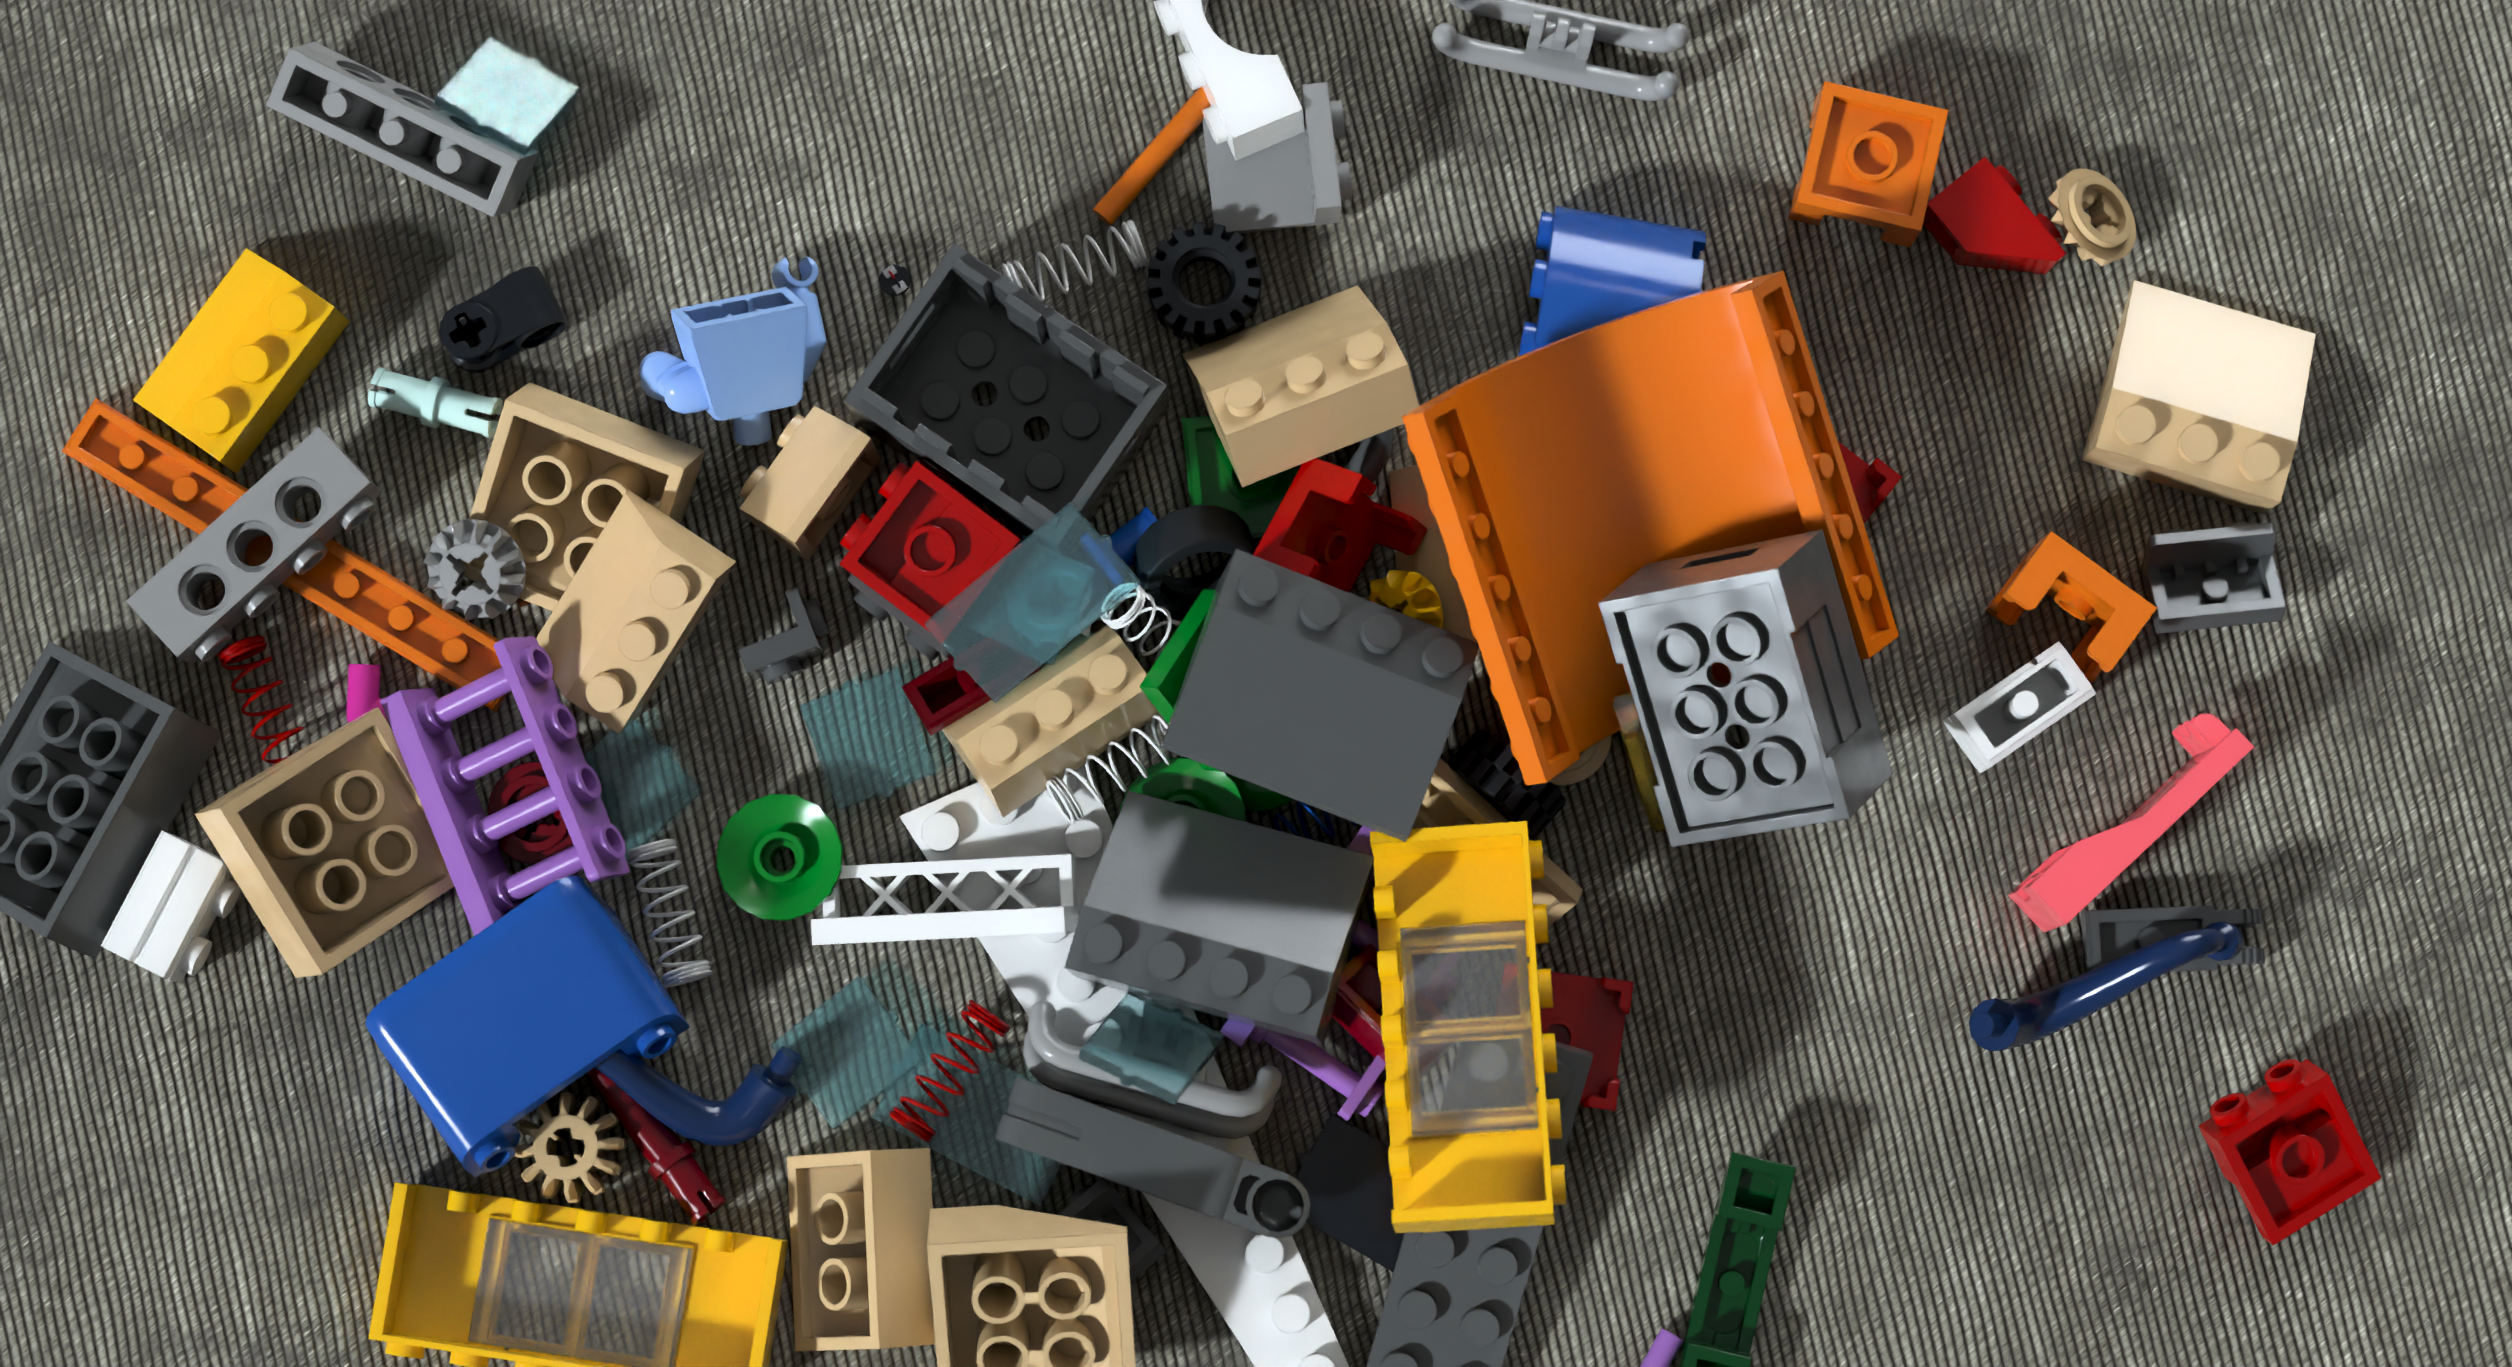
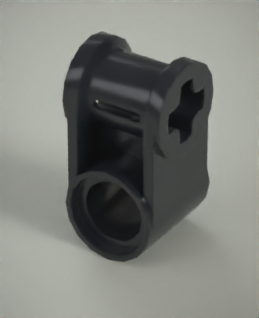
[439,266,569,373]

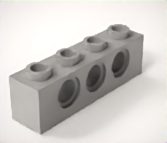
[266,41,539,217]
[126,427,382,665]

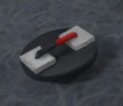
[879,264,911,296]

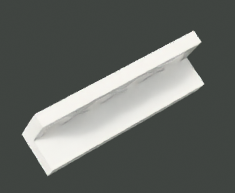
[811,854,1078,945]

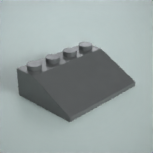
[1160,549,1479,842]
[0,641,222,959]
[1064,791,1374,1045]

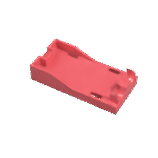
[2008,713,2254,933]

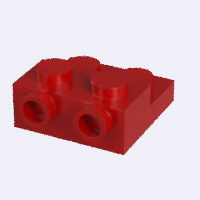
[839,458,1022,642]
[2198,1059,2381,1245]

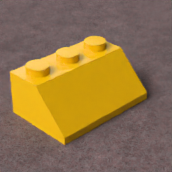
[133,248,350,474]

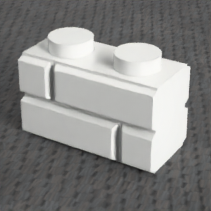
[1943,641,2096,773]
[101,830,241,983]

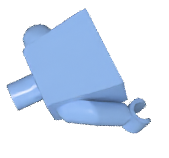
[639,257,826,445]

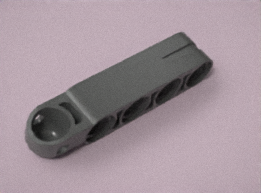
[994,1077,1311,1238]

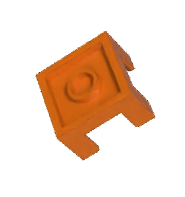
[1788,81,1949,247]
[1985,531,2157,684]

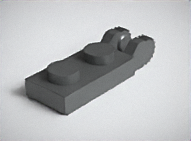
[2081,905,2265,973]

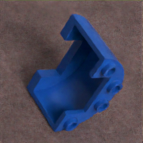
[1518,205,1706,356]

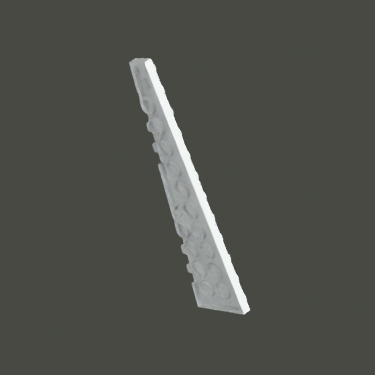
[899,764,1349,1367]

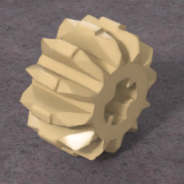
[514,1092,627,1203]

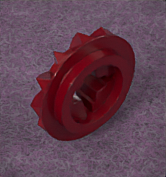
[488,762,573,864]

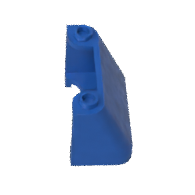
[365,876,690,1178]

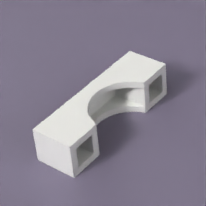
[1154,0,1305,161]

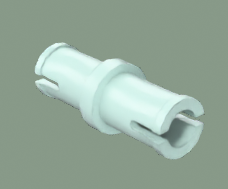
[368,367,503,438]

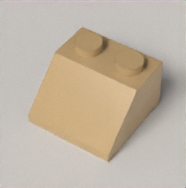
[739,406,881,562]

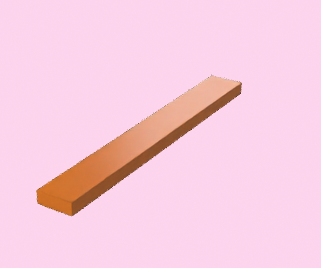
[61,398,508,712]

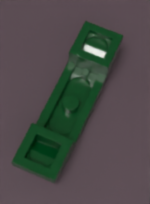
[1679,1151,1796,1367]

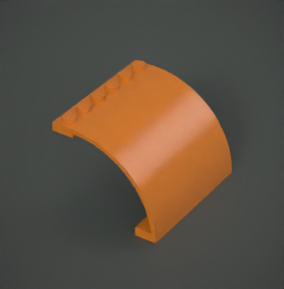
[1402,271,1899,786]

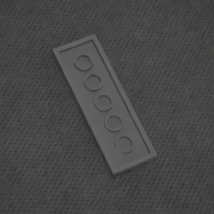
[1366,1016,1593,1367]

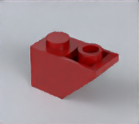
[1923,157,2067,274]

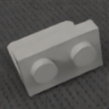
[1203,82,1352,234]

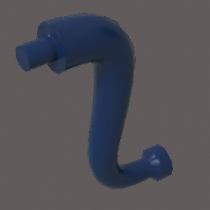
[1969,922,2243,1052]
[533,1046,802,1146]

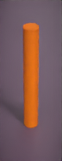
[1092,87,1211,226]

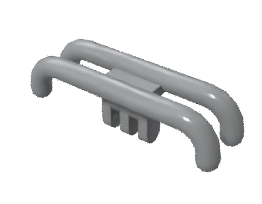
[1432,0,1689,101]
[1023,1000,1282,1139]

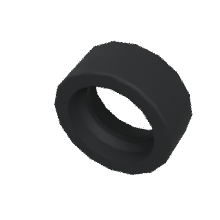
[1133,505,1256,622]

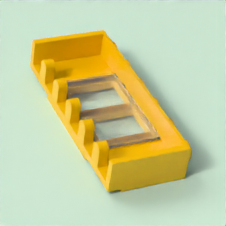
[1370,821,1567,1233]
[368,1182,789,1367]

